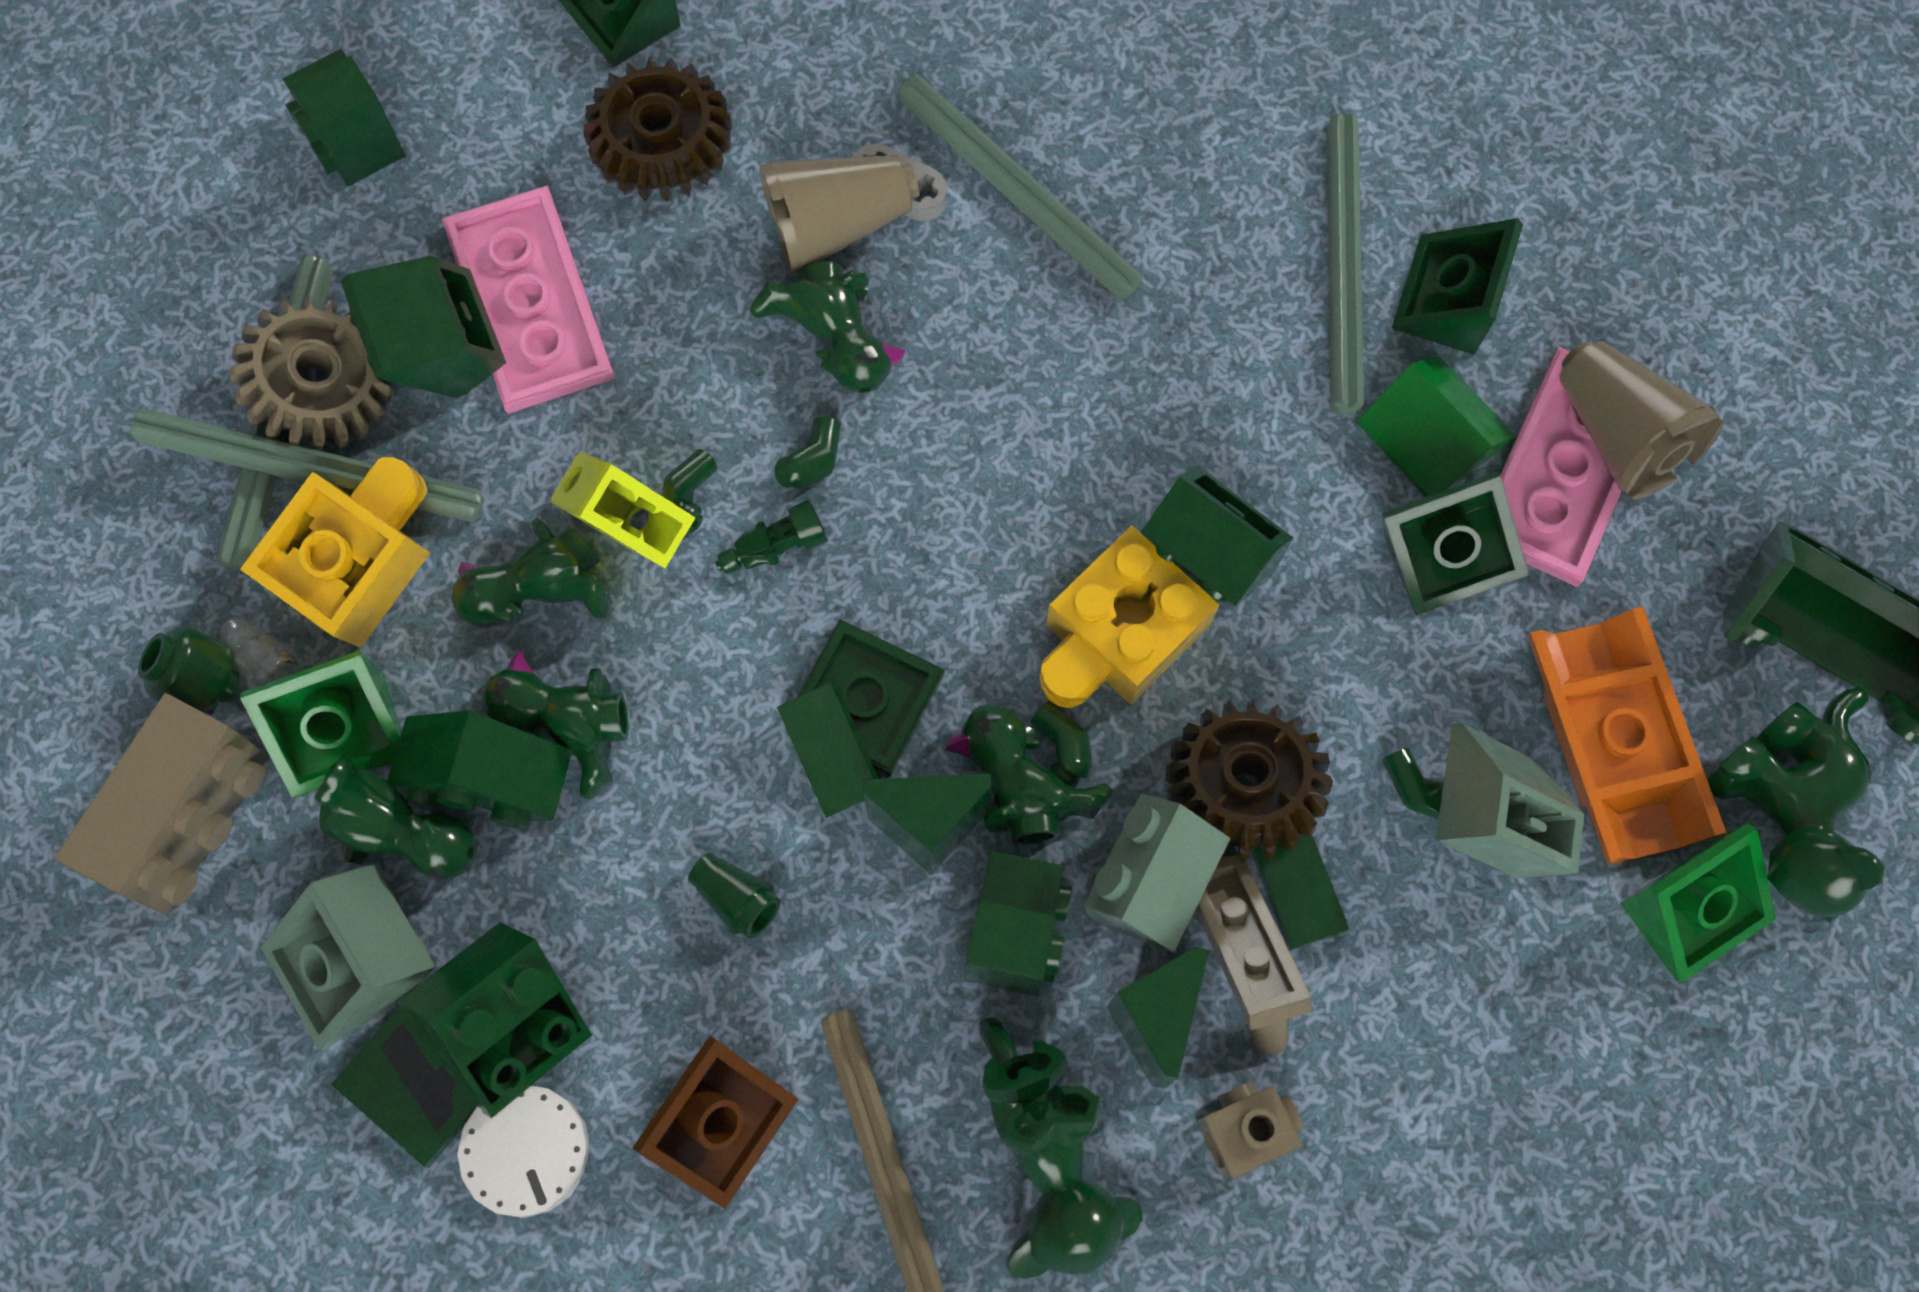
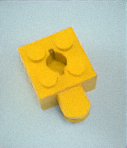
[240,457,431,648]
[1039,525,1220,709]

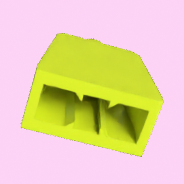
[551,452,695,568]

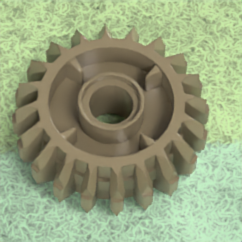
[230,295,393,451]

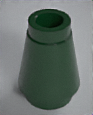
[688,853,781,939]

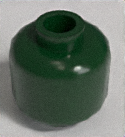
[138,626,239,713]

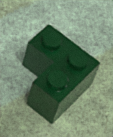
[283,49,406,187]
[387,710,572,829]
[964,850,1072,996]

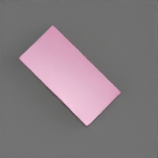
[442,185,615,414]
[1500,347,1622,587]

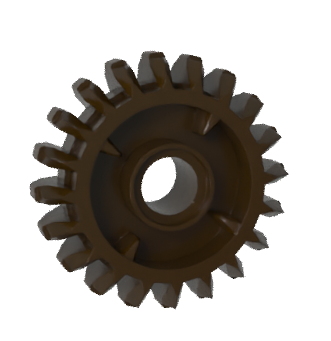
[583,57,733,203]
[1165,698,1333,862]

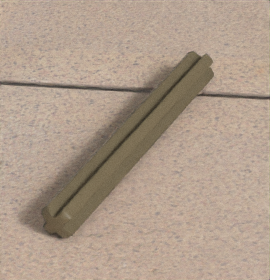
[821,1010,944,1292]

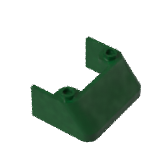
[1723,522,1919,744]

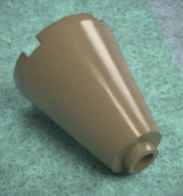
[759,155,919,274]
[1559,341,1723,500]

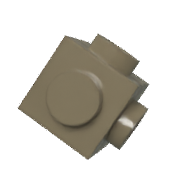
[1196,1081,1303,1181]

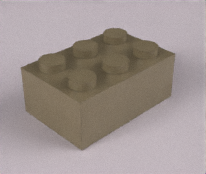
[54,693,269,915]

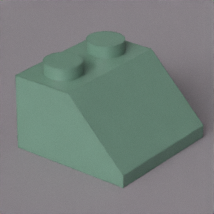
[1084,793,1231,952]
[260,863,435,1052]

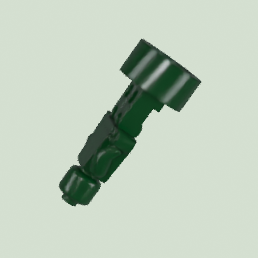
[715,499,829,574]

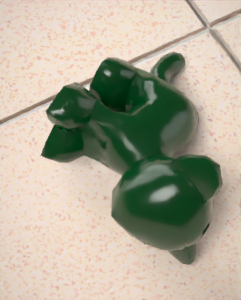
[1707,687,1884,923]
[979,1017,1143,1279]

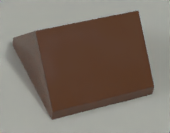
[632,1036,799,1209]

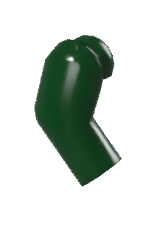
[774,416,841,489]
[662,449,717,534]
[1030,700,1092,787]
[1382,748,1444,819]

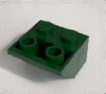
[340,256,506,398]
[1141,465,1293,606]
[397,922,592,1119]

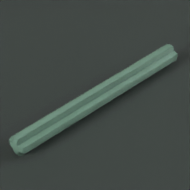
[898,74,1142,301]
[1327,113,1364,415]
[216,255,334,571]
[130,408,483,522]

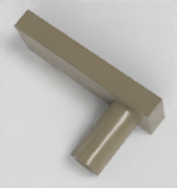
[1196,854,1311,1055]

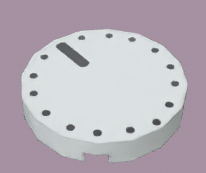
[457,1086,590,1218]

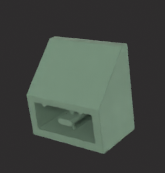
[1436,722,1584,878]

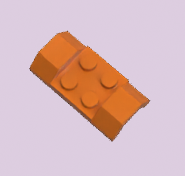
[1527,606,1727,864]

